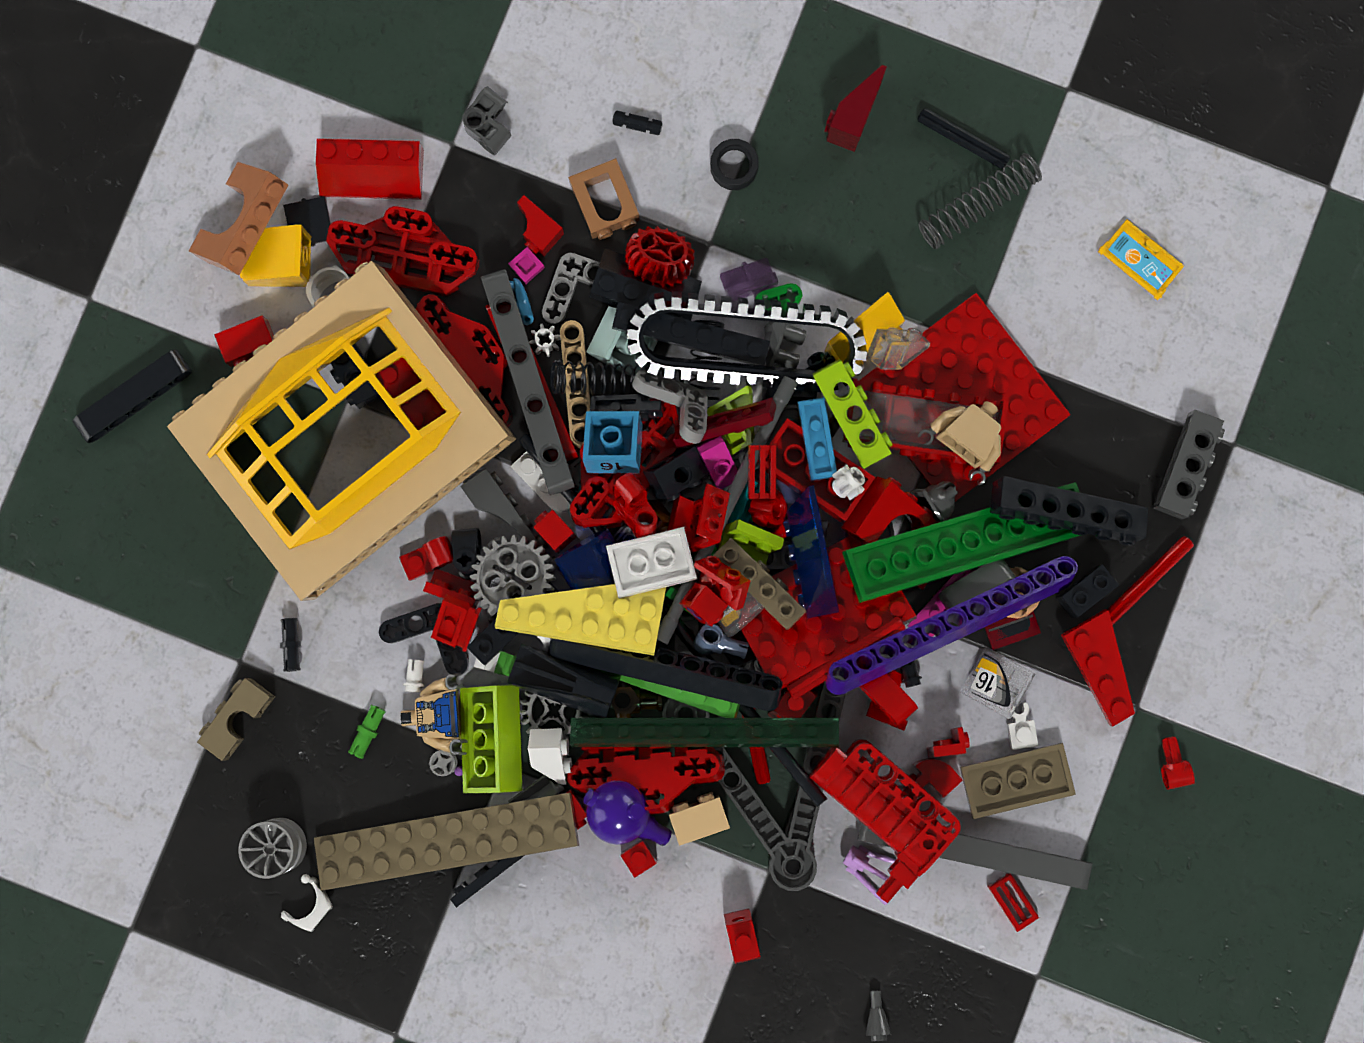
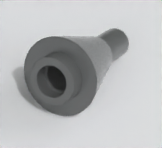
[866,991,892,1041]

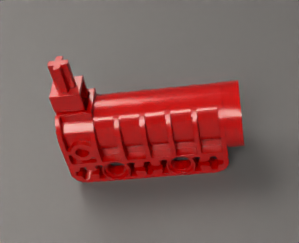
[809,739,961,903]

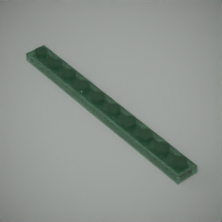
[570,718,839,747]

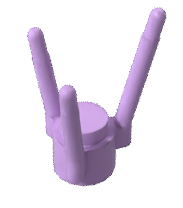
[842,845,896,905]

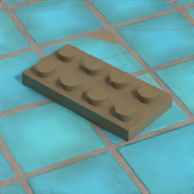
[960,743,1076,819]

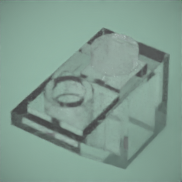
[867,327,931,370]

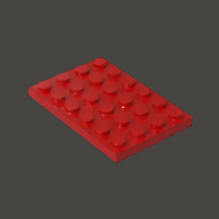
[736,536,917,690]

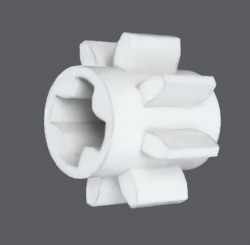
[529,324,561,357]
[832,465,865,500]

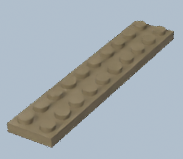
[314,793,579,891]

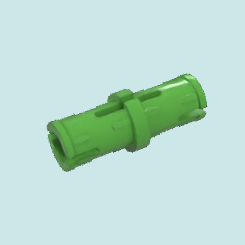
[348,704,386,759]

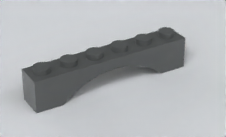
[460,469,577,592]

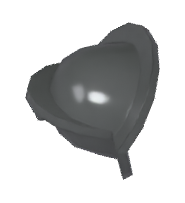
[910,481,957,522]

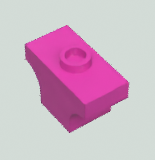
[696,436,738,489]

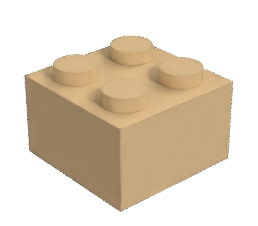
[669,792,730,846]

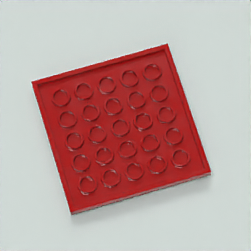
[858,293,1071,502]

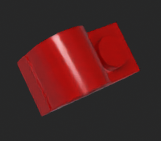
[399,536,453,581]

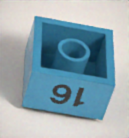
[583,411,643,473]

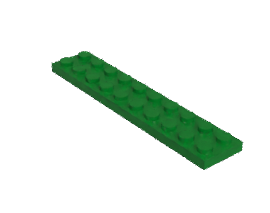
[842,482,1081,603]

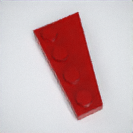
[1061,609,1135,727]

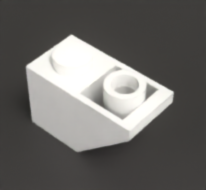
[528,728,572,785]

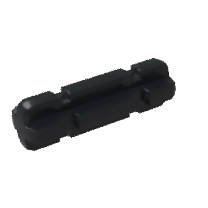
[612,110,663,136]

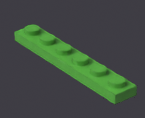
[618,674,740,721]

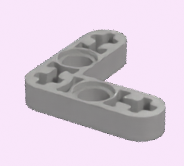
[542,253,600,326]
[632,370,708,444]

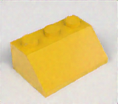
[824,292,905,364]

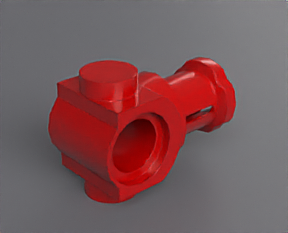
[748,489,793,538]

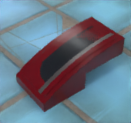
[984,611,1041,650]

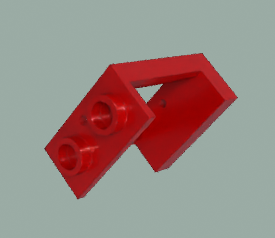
[667,484,730,553]

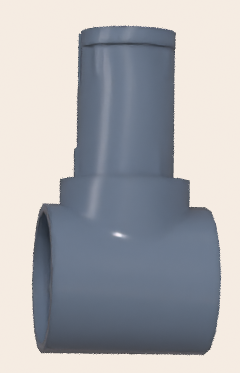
[693,624,749,659]

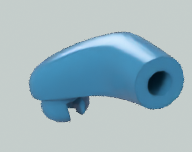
[509,278,534,325]

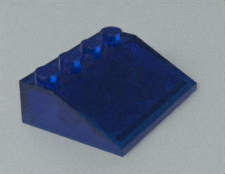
[784,485,839,618]

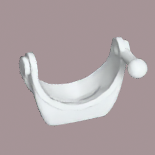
[306,265,350,308]
[281,874,333,932]

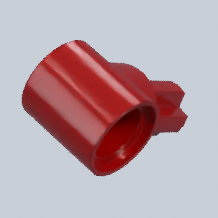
[1161,736,1195,790]

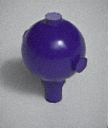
[583,781,672,846]

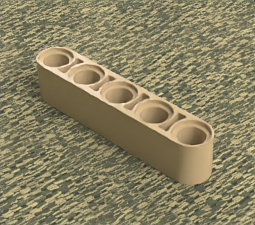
[560,320,591,449]

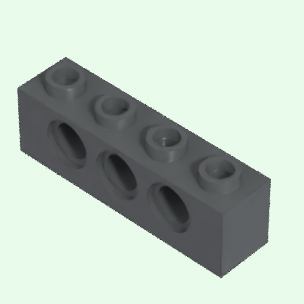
[1153,410,1225,519]

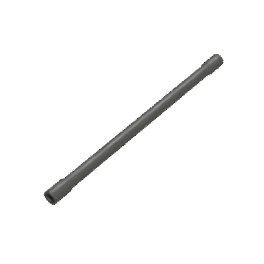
[657,376,798,645]

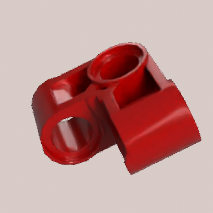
[613,472,658,538]

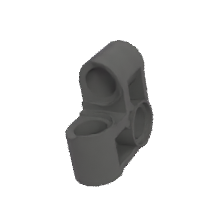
[462,86,512,155]

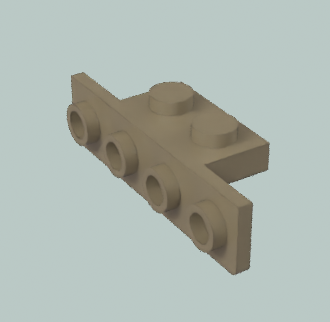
[713,538,806,630]

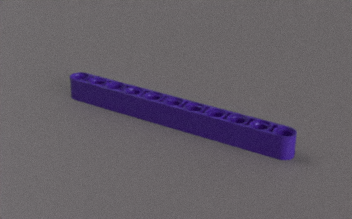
[826,556,1078,695]

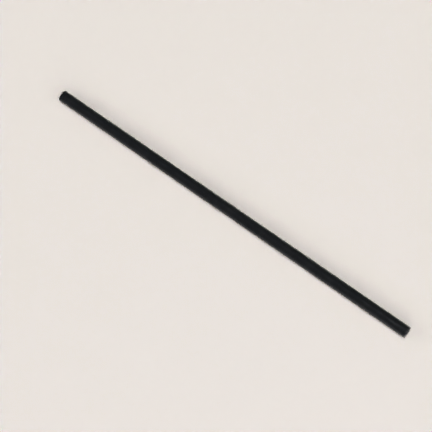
[518,433,828,807]

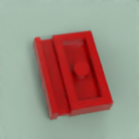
[431,594,482,652]

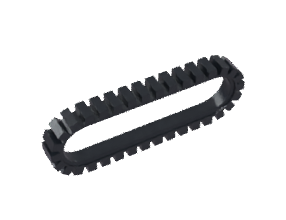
[627,291,867,392]

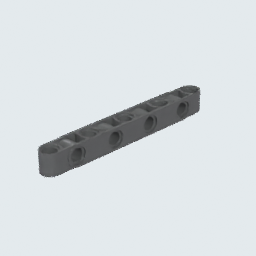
[481,269,575,495]

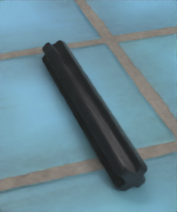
[917,108,1010,169]

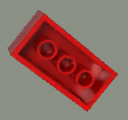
[757,418,875,524]

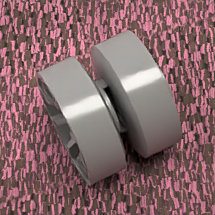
[238,818,307,879]

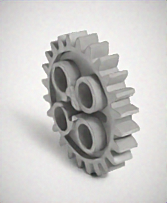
[470,535,556,616]

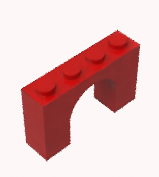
[841,476,940,590]

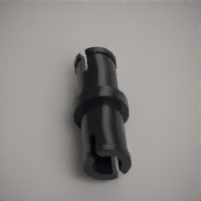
[280,618,301,672]

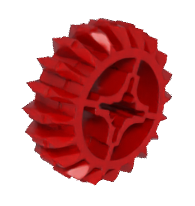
[625,226,695,287]

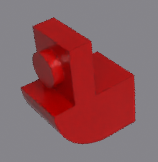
[901,758,963,798]

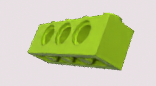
[812,359,893,469]

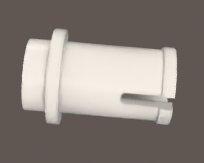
[403,659,425,693]

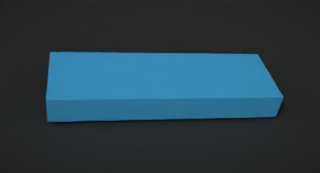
[798,397,837,481]

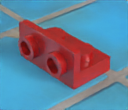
[694,556,751,611]
[423,569,479,609]
[927,727,970,758]

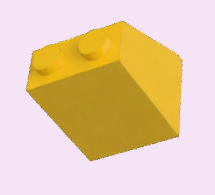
[240,225,311,287]

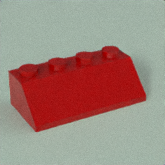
[316,138,424,200]

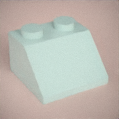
[586,306,658,376]

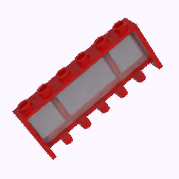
[842,378,1009,467]

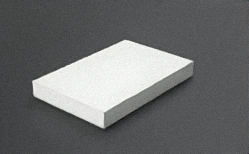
[606,527,697,599]

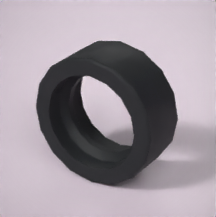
[710,139,759,190]

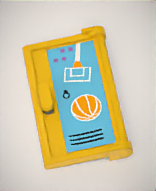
[1098,219,1184,300]

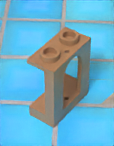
[568,158,640,240]

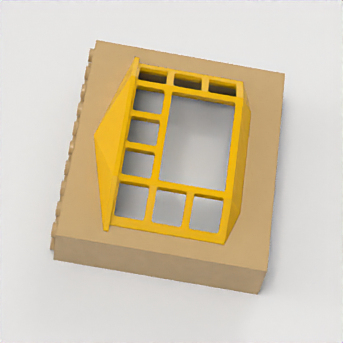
[167,261,517,601]

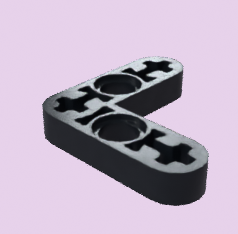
[379,603,469,676]

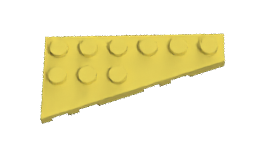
[495,584,667,656]

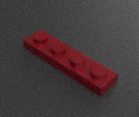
[673,398,776,448]

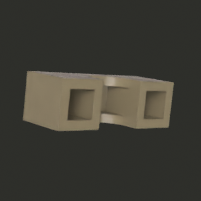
[197,678,275,761]

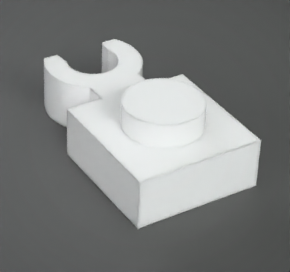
[1007,702,1038,750]

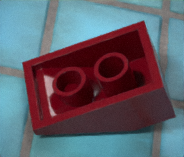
[824,65,887,152]

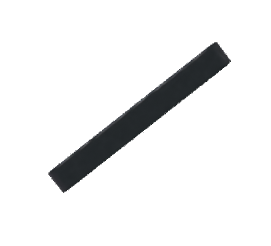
[549,638,783,711]

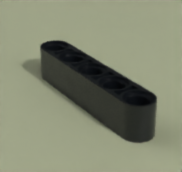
[72,349,192,443]

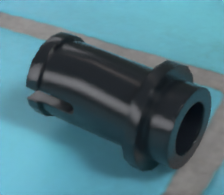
[901,660,922,688]

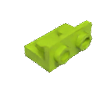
[718,520,784,565]

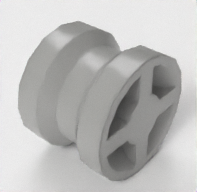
[429,750,458,777]

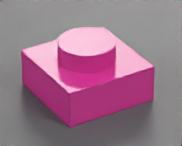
[508,247,545,284]

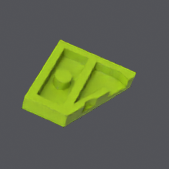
[707,385,755,456]

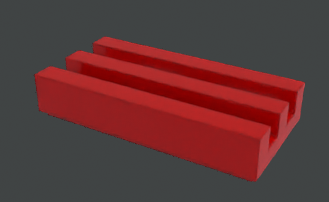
[748,445,776,499]
[987,873,1039,932]

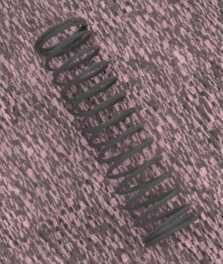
[918,153,1042,249]

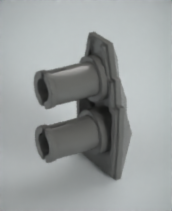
[764,310,806,369]

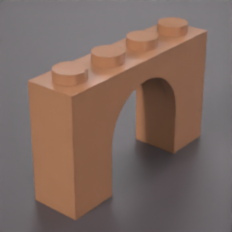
[189,162,289,275]

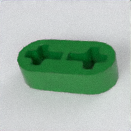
[755,283,803,311]

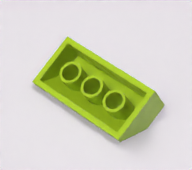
[460,685,523,793]

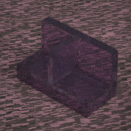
[720,258,778,302]

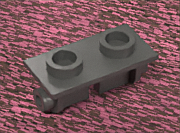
[508,775,565,803]

